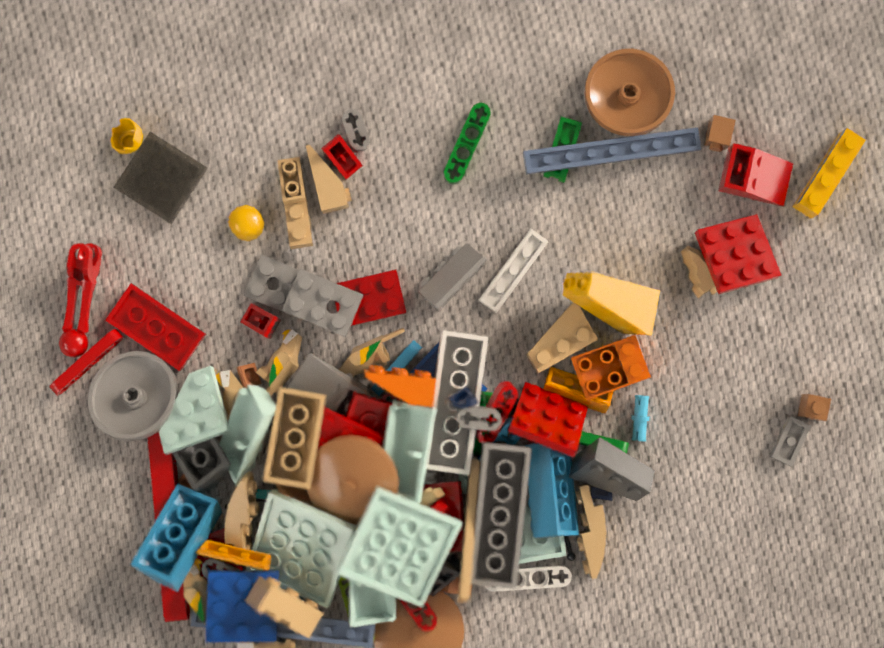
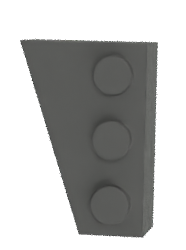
[568,437,655,501]

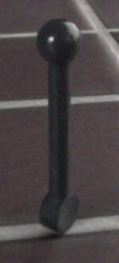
[564,536,576,561]

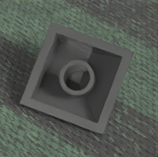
[172,437,231,492]

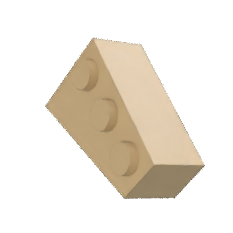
[526,302,598,374]
[245,576,323,638]

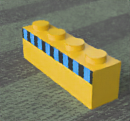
[792,128,866,219]

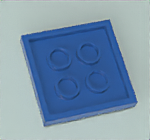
[205,570,279,643]

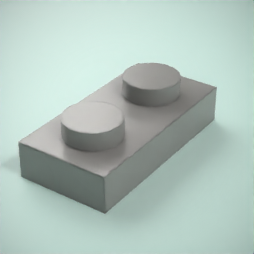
[770,416,811,467]

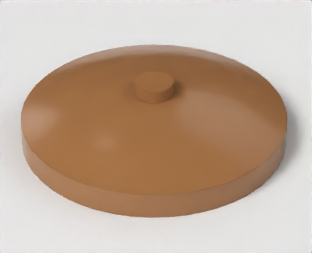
[584,49,675,136]
[307,436,399,528]
[374,591,464,648]

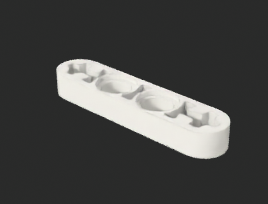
[485,565,572,592]

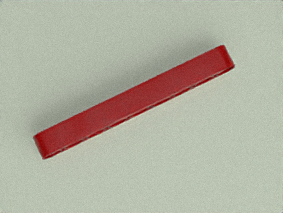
[147,431,190,622]

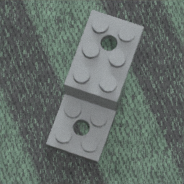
[244,255,364,337]

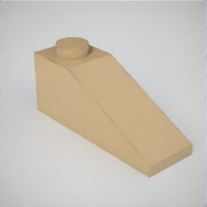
[306,145,352,214]

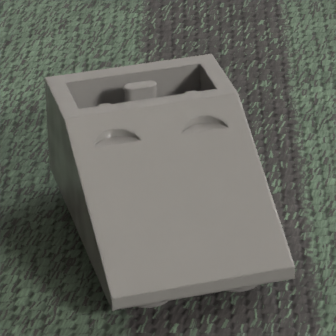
[287,353,369,416]

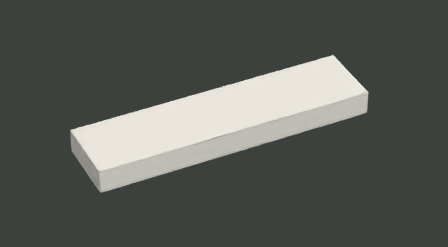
[478,228,549,314]

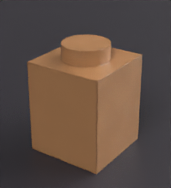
[704,115,736,152]
[797,394,831,421]

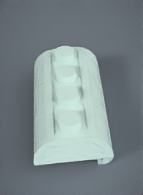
[220,385,276,486]
[383,401,437,503]
[349,530,396,627]

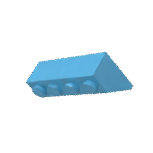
[525,443,579,538]
[131,484,222,592]

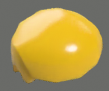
[110,118,143,154]
[228,205,264,241]

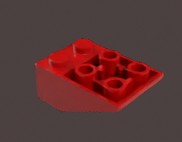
[718,143,794,207]

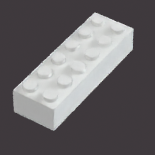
[427,330,488,475]

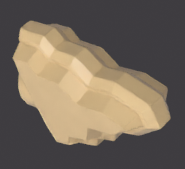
[681,246,717,298]

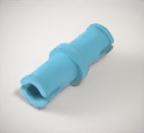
[631,395,650,441]

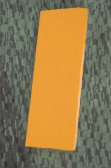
[543,367,613,414]
[197,540,271,570]

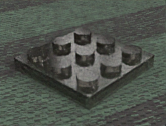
[113,132,208,224]

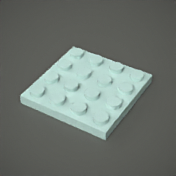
[337,486,462,607]
[246,490,356,608]

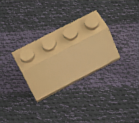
[263,387,326,489]

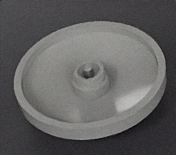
[88,351,178,441]

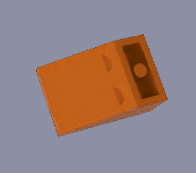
[571,335,651,401]
[363,365,436,407]

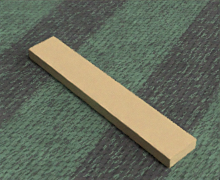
[458,459,480,603]

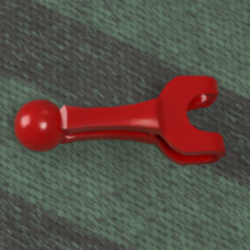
[59,243,102,358]

